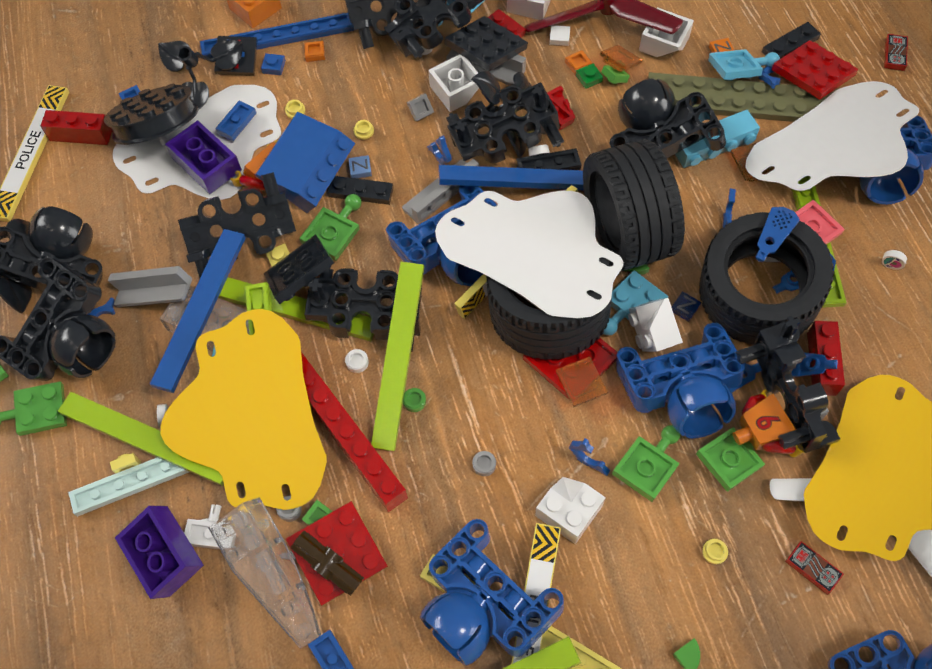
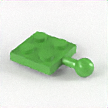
[300,194,362,261]
[0,381,67,436]
[612,425,680,502]
[696,427,765,492]

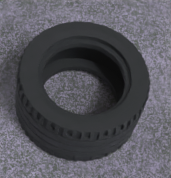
[583,139,685,271]
[699,212,834,345]
[486,257,612,359]

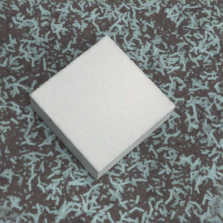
[549,25,570,46]

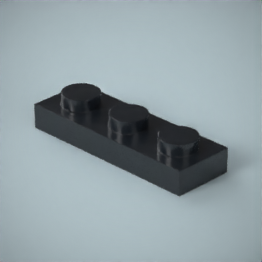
[762,22,821,59]
[516,148,582,170]
[328,176,394,205]

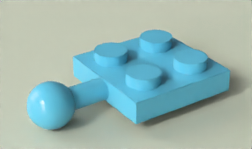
[708,49,780,80]
[603,270,669,336]

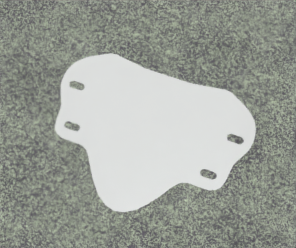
[745,81,919,191]
[113,85,281,200]
[435,191,623,318]

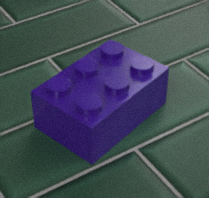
[165,120,242,195]
[115,506,204,599]

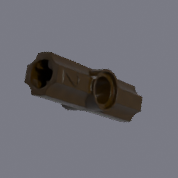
[290,531,364,596]

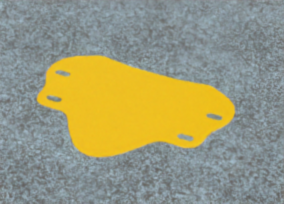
[160,309,327,510]
[804,375,932,561]

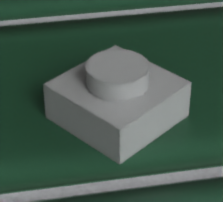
[406,93,434,121]

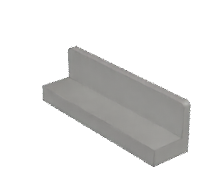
[446,49,526,86]
[402,159,479,224]
[108,266,193,307]

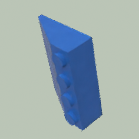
[255,112,355,213]

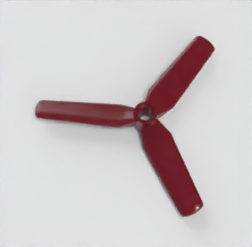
[524,0,683,34]

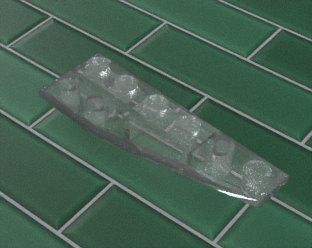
[208,497,321,648]

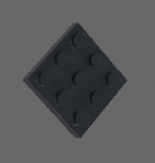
[444,16,528,72]
[264,234,334,304]

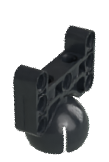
[610,78,726,158]
[0,206,103,291]
[0,258,116,381]

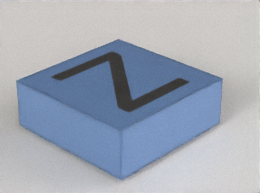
[349,155,372,178]

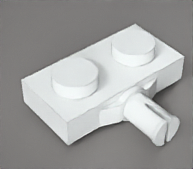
[184,504,238,551]

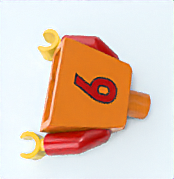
[230,140,278,191]
[733,389,804,458]

